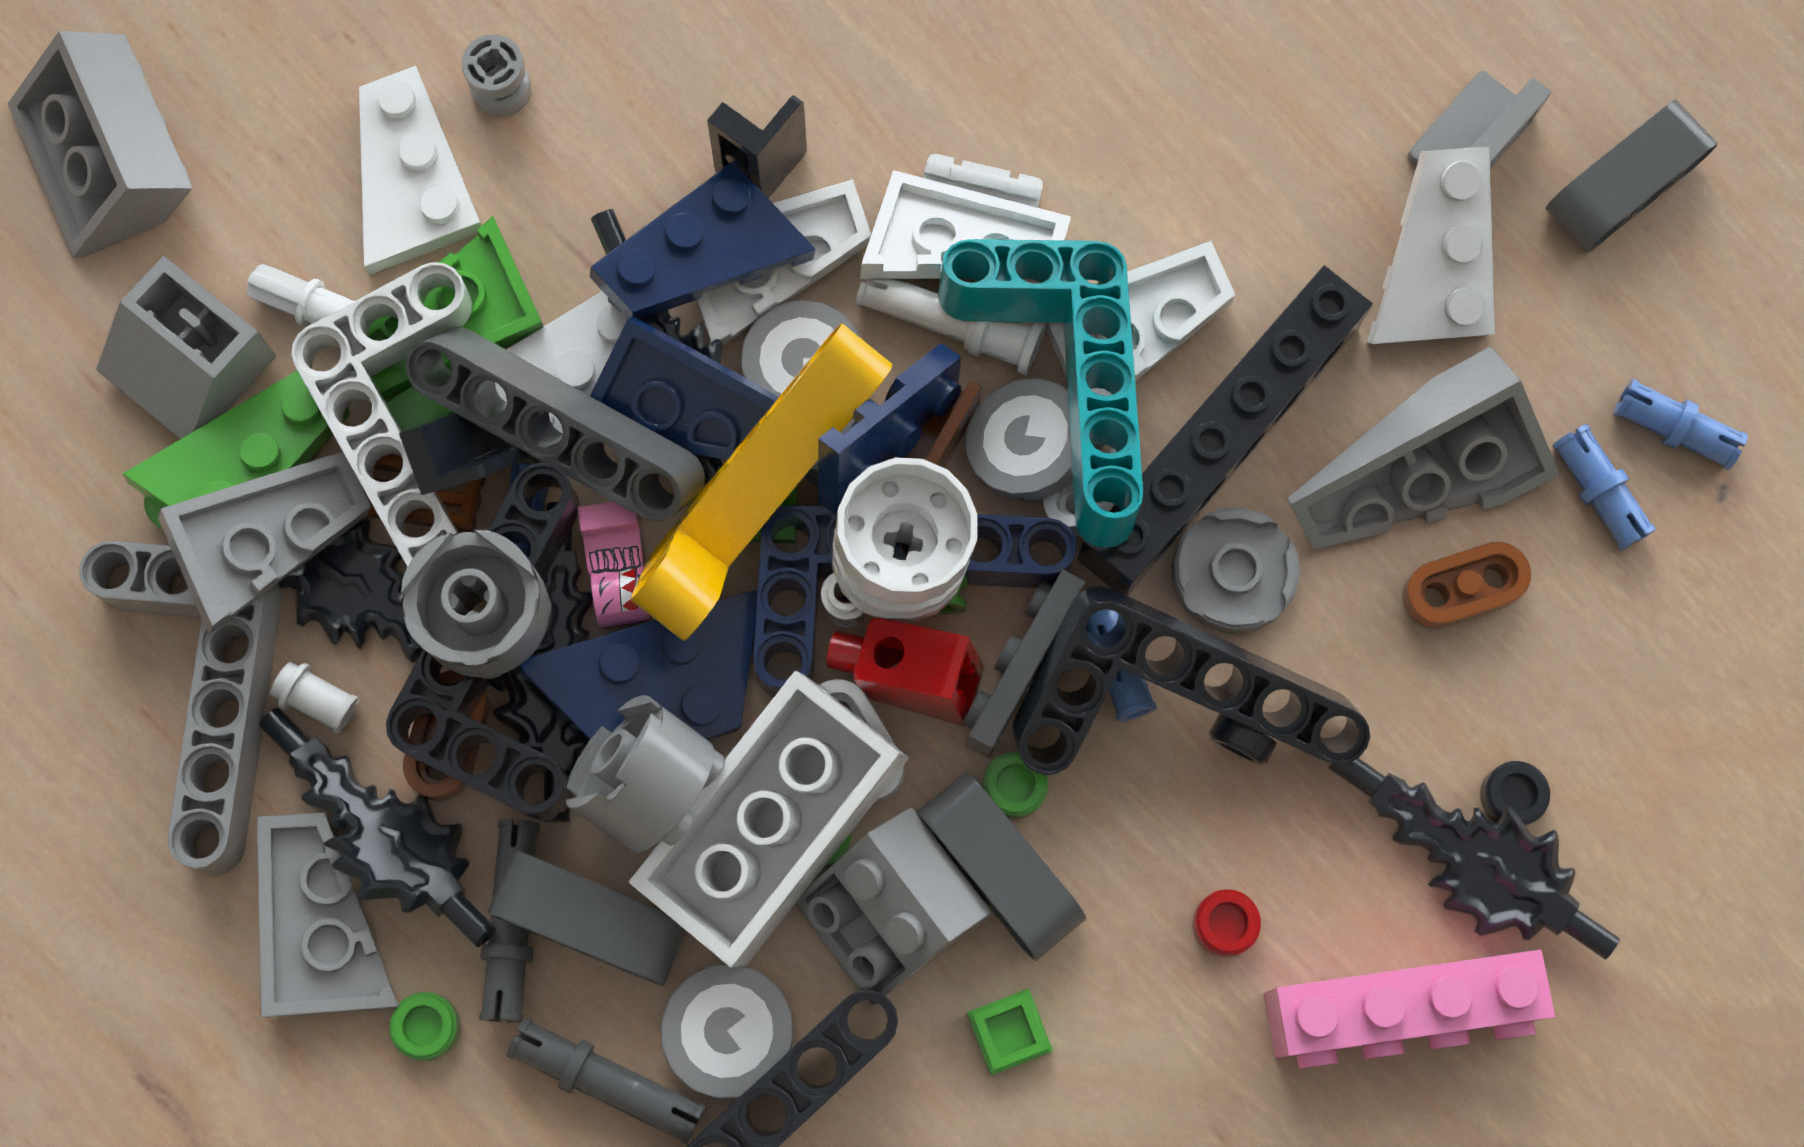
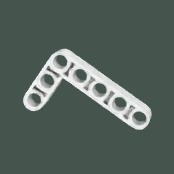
[291,262,472,567]

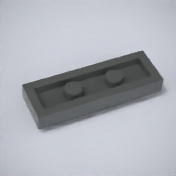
[963,569,1085,759]

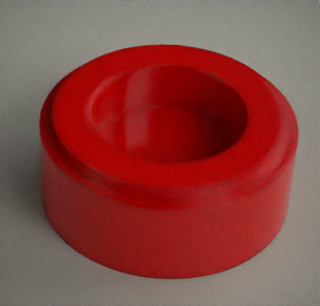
[1192,889,1261,957]

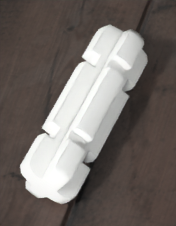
[923,154,1043,208]

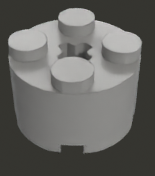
[401,530,551,679]
[566,695,724,853]

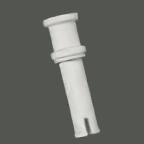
[856,279,1046,376]

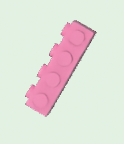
[1264,950,1555,1069]

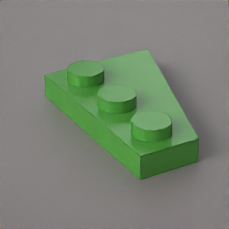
[368,216,544,400]
[122,370,350,508]

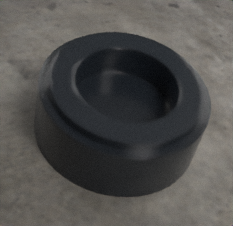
[1209,713,1277,765]
[1480,761,1550,826]

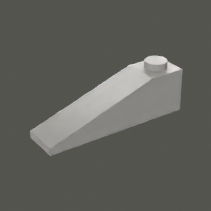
[1287,346,1560,550]

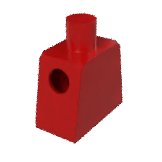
[826,617,984,727]

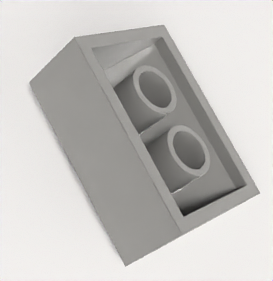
[7,31,193,258]

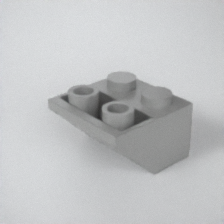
[96,255,276,439]
[796,807,992,1006]

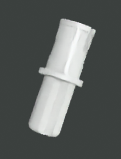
[247,264,354,327]

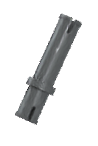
[479,819,540,1023]
[506,1017,706,1145]

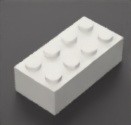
[629,670,909,968]

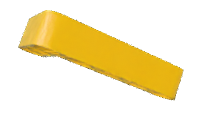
[630,323,893,641]

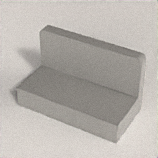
[1407,71,1552,169]

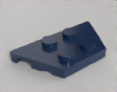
[518,589,757,740]

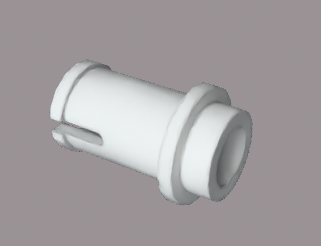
[821,573,866,628]
[270,662,359,734]

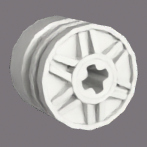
[832,458,977,623]

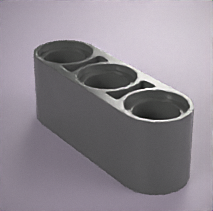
[1545,100,1718,253]
[916,772,1086,961]
[487,850,686,986]

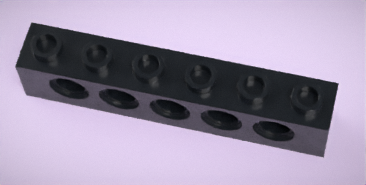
[1077,265,1373,596]

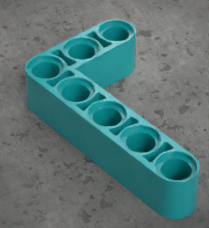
[938,239,1143,548]

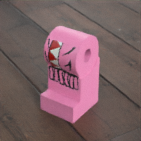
[577,501,651,628]

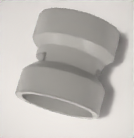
[462,35,531,117]

